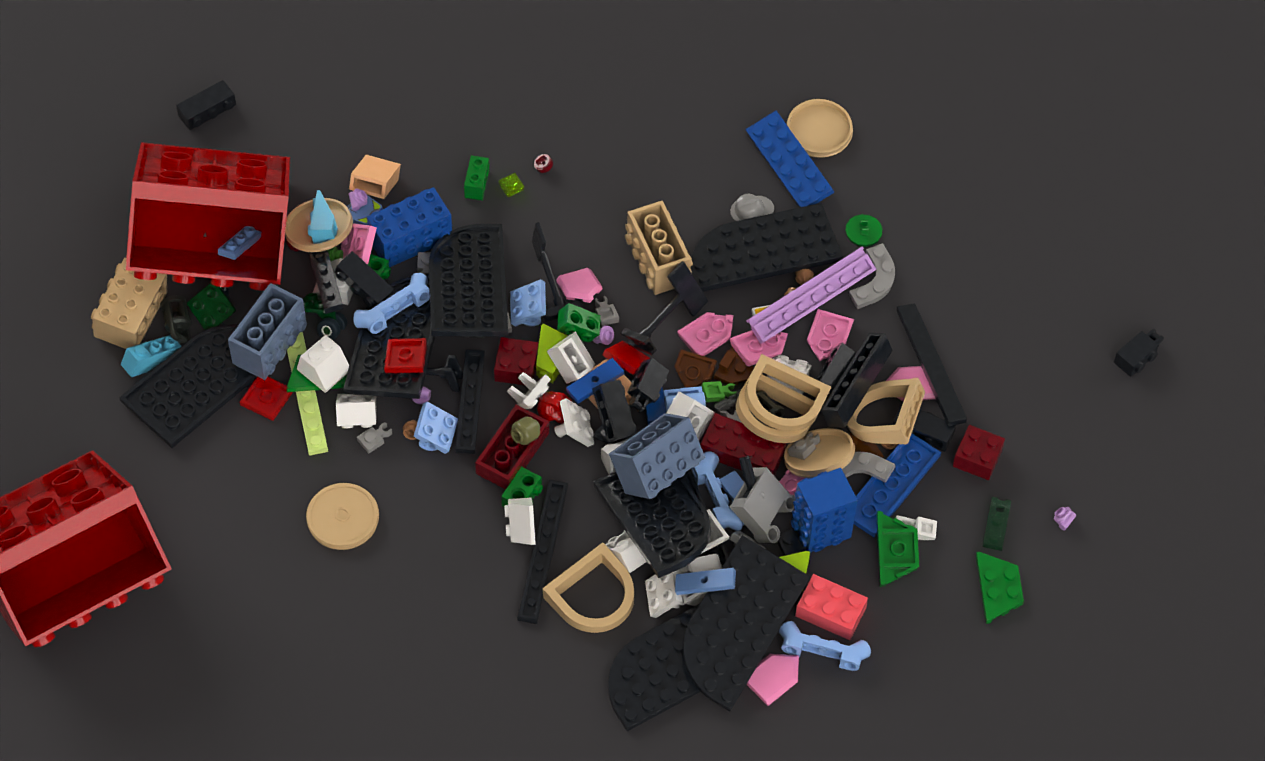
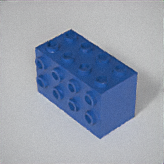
[367,187,452,268]
[791,468,858,553]

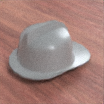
[730,193,774,221]

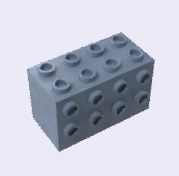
[228,283,307,380]
[609,413,705,499]

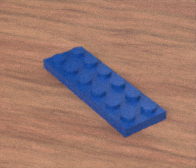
[746,110,834,207]
[854,433,941,537]

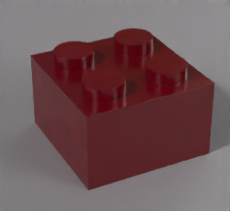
[494,337,539,385]
[953,425,1005,481]

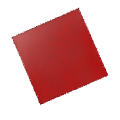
[384,338,427,373]
[603,341,650,375]
[240,376,293,421]

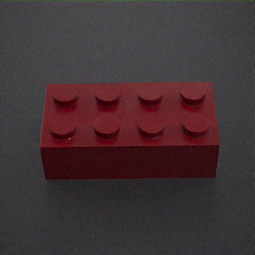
[475,404,549,489]
[701,413,787,476]

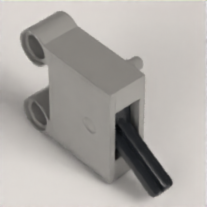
[730,456,795,543]

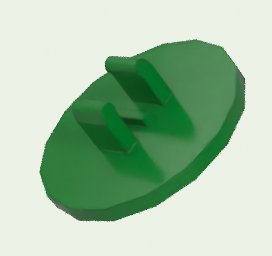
[845,214,883,247]

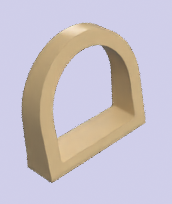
[745,354,831,431]
[736,371,815,443]
[847,378,925,444]
[542,542,634,633]

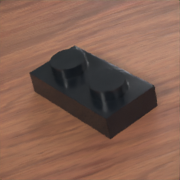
[777,528,810,564]

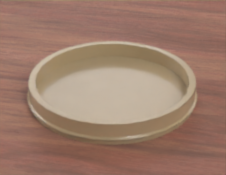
[786,99,853,158]
[285,198,353,252]
[784,428,855,478]
[306,483,379,550]

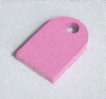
[341,223,377,264]

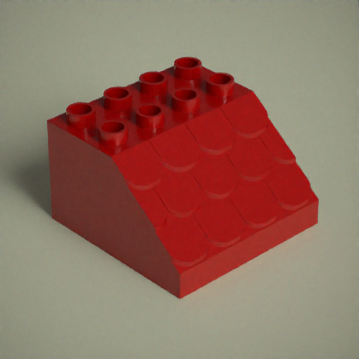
[126,142,290,291]
[0,450,172,647]

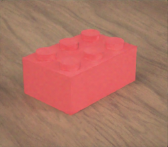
[795,574,868,640]

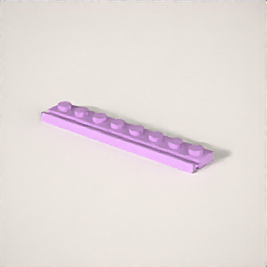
[746,246,877,344]

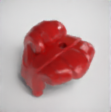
[537,391,572,424]

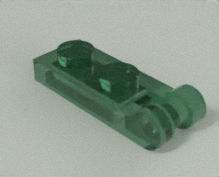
[982,496,1012,551]

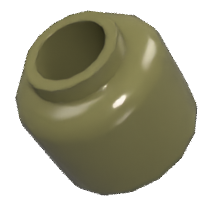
[511,416,540,445]

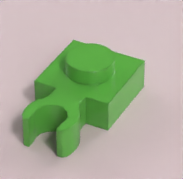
[701,381,737,402]

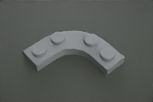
[849,243,895,309]
[842,452,895,483]

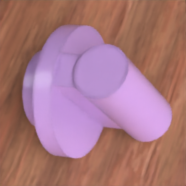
[349,189,368,211]
[593,325,614,345]
[412,387,431,404]
[1054,507,1076,530]

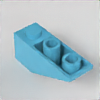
[308,190,338,244]
[121,335,182,377]

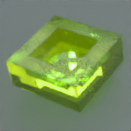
[499,173,524,197]

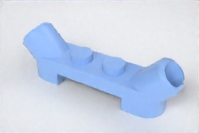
[353,273,430,334]
[691,451,744,531]
[779,621,871,671]

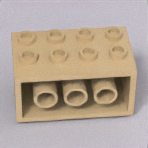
[625,200,693,295]
[91,257,167,349]

